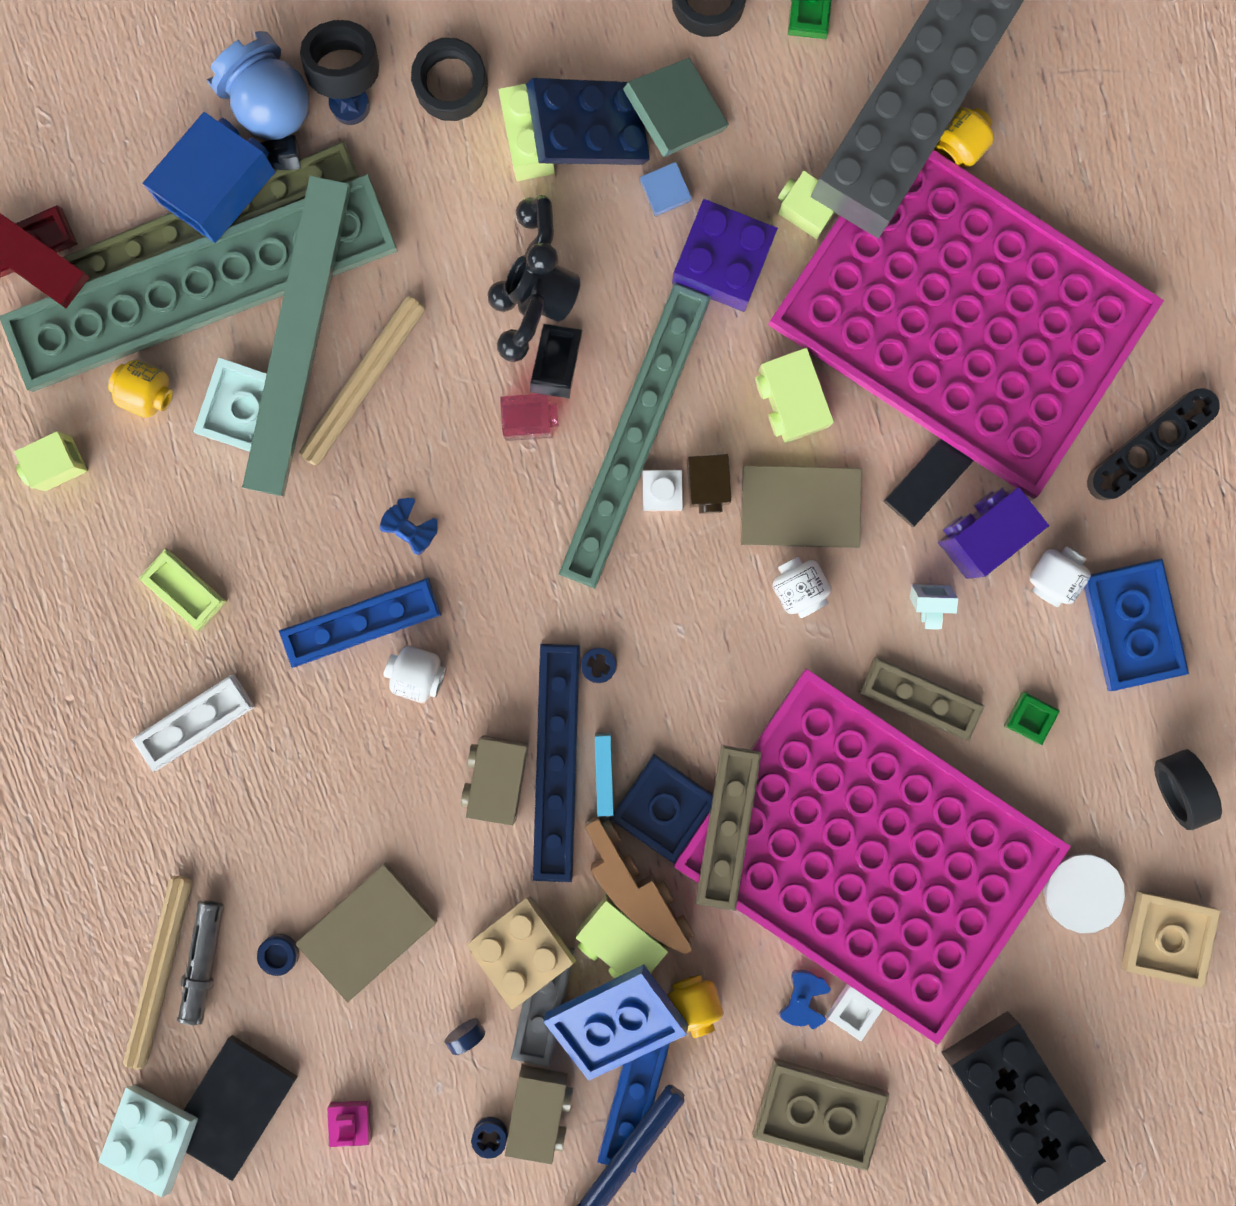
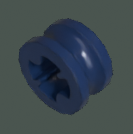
[581,648,616,683]
[471,1117,508,1159]

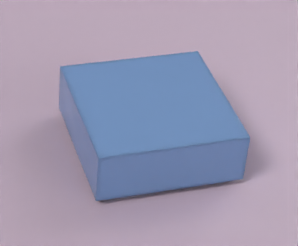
[640,162,691,217]

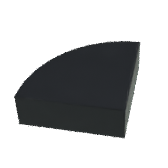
[260,135,301,170]

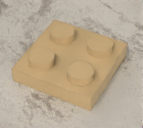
[1121,891,1221,988]
[466,896,577,1011]

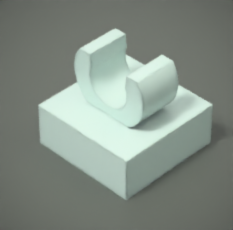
[910,584,958,629]

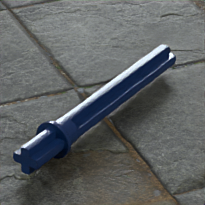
[577,1085,685,1206]

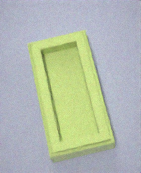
[139,549,227,631]

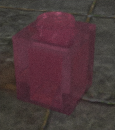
[500,394,559,441]

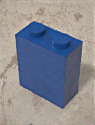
[142,112,275,243]

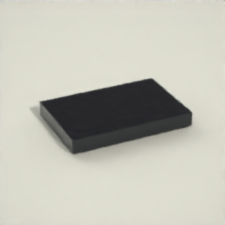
[184,1035,298,1181]

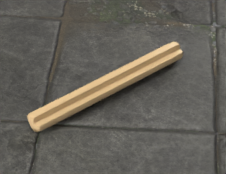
[299,296,425,466]
[123,875,193,1070]

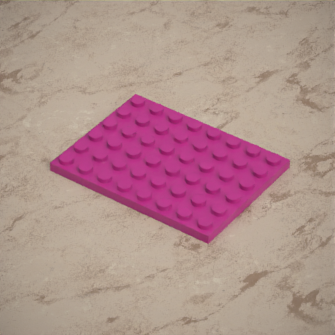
[768,150,1164,499]
[673,668,1071,1045]

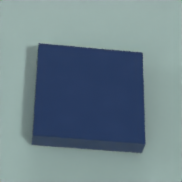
[610,753,713,864]

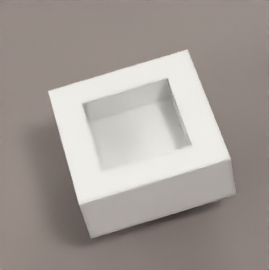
[642,470,683,511]
[826,984,883,1041]

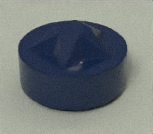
[329,92,370,125]

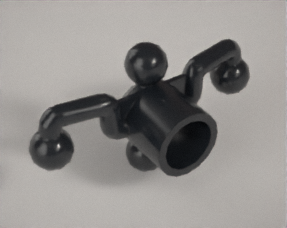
[487,195,580,362]

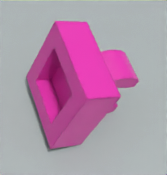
[327,1101,371,1147]

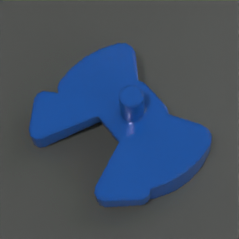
[379,498,437,555]
[779,970,831,1029]

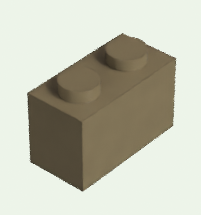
[461,736,529,826]
[505,1065,573,1165]

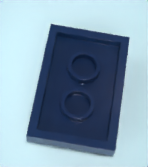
[526,78,650,165]

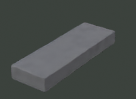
[511,946,575,1067]

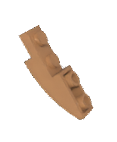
[585,815,695,954]

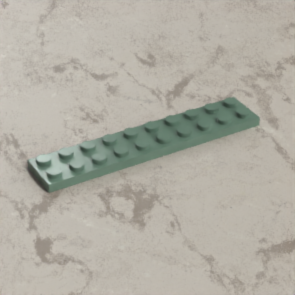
[0,174,398,392]

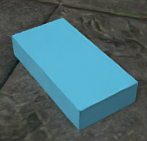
[595,733,614,817]

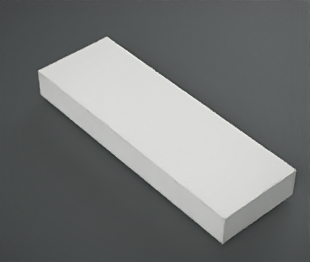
[132,674,255,772]

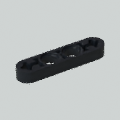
[1087,388,1220,500]

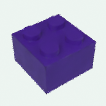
[672,198,778,312]
[937,487,1050,579]

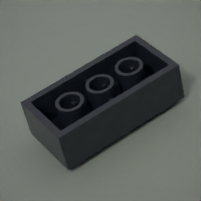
[941,1011,1106,1204]

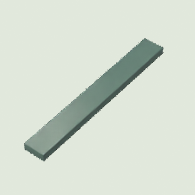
[242,176,351,497]
[559,282,711,589]

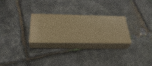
[859,657,985,741]

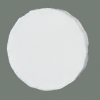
[1043,853,1125,933]

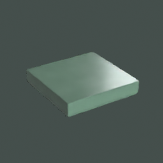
[623,58,729,157]

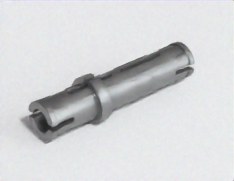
[177,901,224,1025]

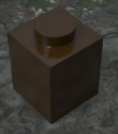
[687,454,731,514]

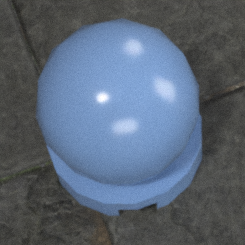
[207,31,310,140]

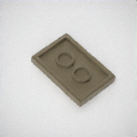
[741,466,862,548]
[295,862,437,1003]
[752,1058,889,1171]

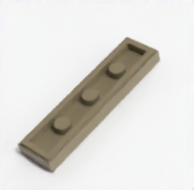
[695,745,762,911]

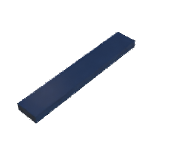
[533,644,580,882]

